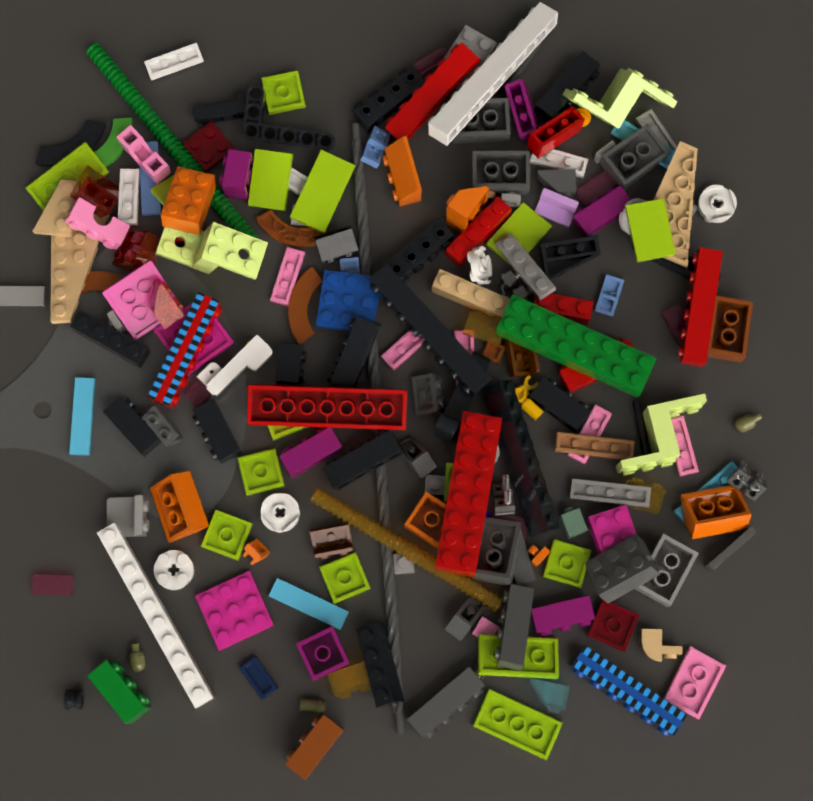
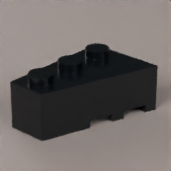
[538,235,601,281]

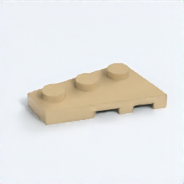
[33,180,81,238]

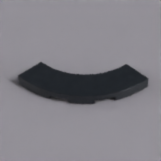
[36,120,106,167]

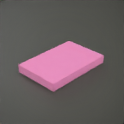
[663,646,726,719]

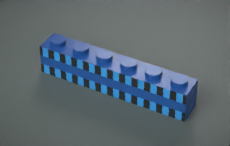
[570,645,687,736]

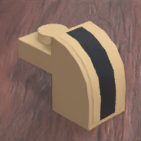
[639,629,682,663]

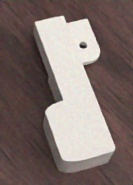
[197,335,272,396]

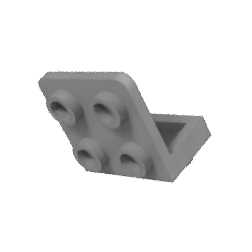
[107,495,149,537]

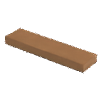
[554,432,635,460]

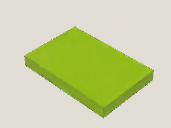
[248,149,293,211]
[625,198,676,262]
[486,202,552,265]

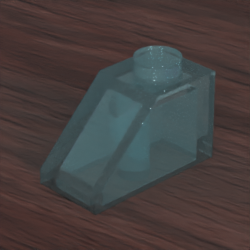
[528,678,570,714]

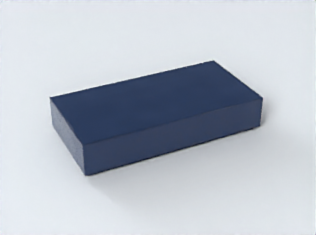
[239,656,279,701]

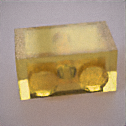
[327,661,371,700]

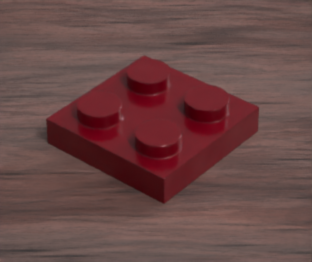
[182,121,235,173]
[587,599,640,652]

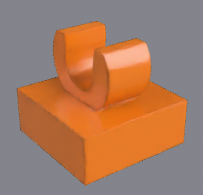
[243,539,270,565]
[528,545,551,568]

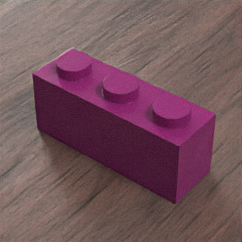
[505,79,539,143]
[572,186,631,237]
[279,427,343,479]
[531,596,595,636]

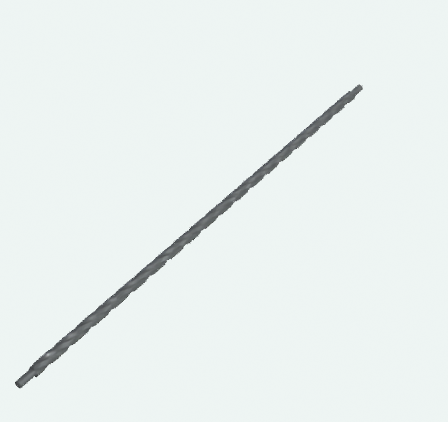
[351,123,405,735]

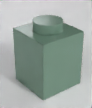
[559,507,588,539]

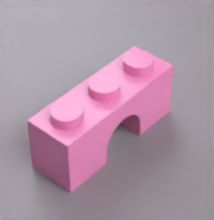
[116,125,171,185]
[65,197,130,250]

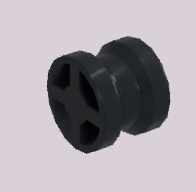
[64,689,84,710]

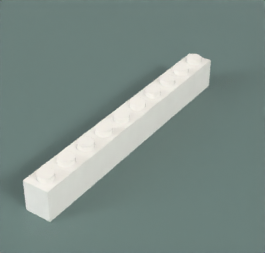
[428,2,558,146]
[97,523,215,708]

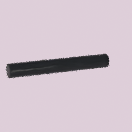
[632,400,650,455]

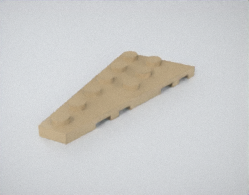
[654,141,698,268]
[50,213,110,324]

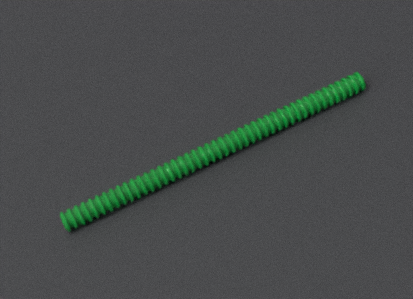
[86,43,258,238]

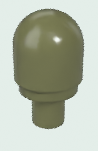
[735,412,762,432]
[129,643,146,672]

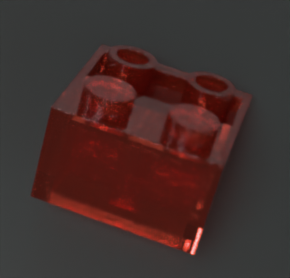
[70,165,119,218]
[112,230,160,272]
[149,279,184,329]

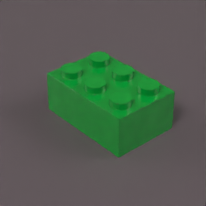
[88,660,151,724]

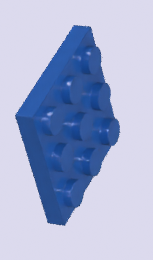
[316,270,379,332]

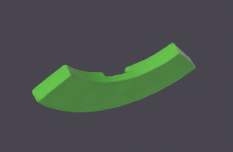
[94,118,133,167]

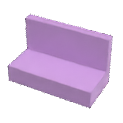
[535,188,579,228]

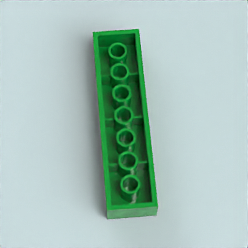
[495,294,657,398]

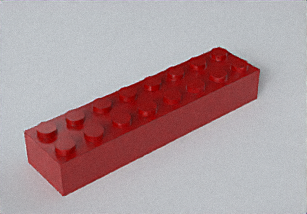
[247,383,407,430]
[434,411,502,577]

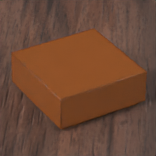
[482,339,506,365]

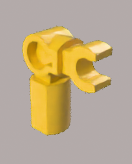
[515,375,544,421]

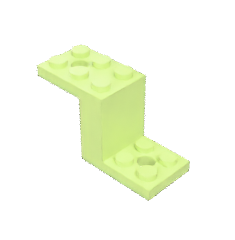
[562,68,677,129]
[155,222,268,280]
[616,394,707,476]

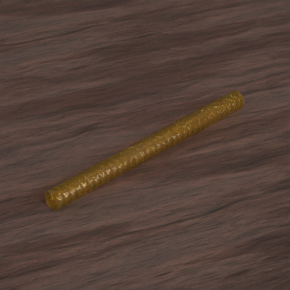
[310,487,503,612]

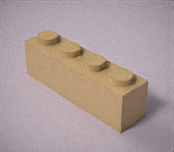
[432,269,510,321]

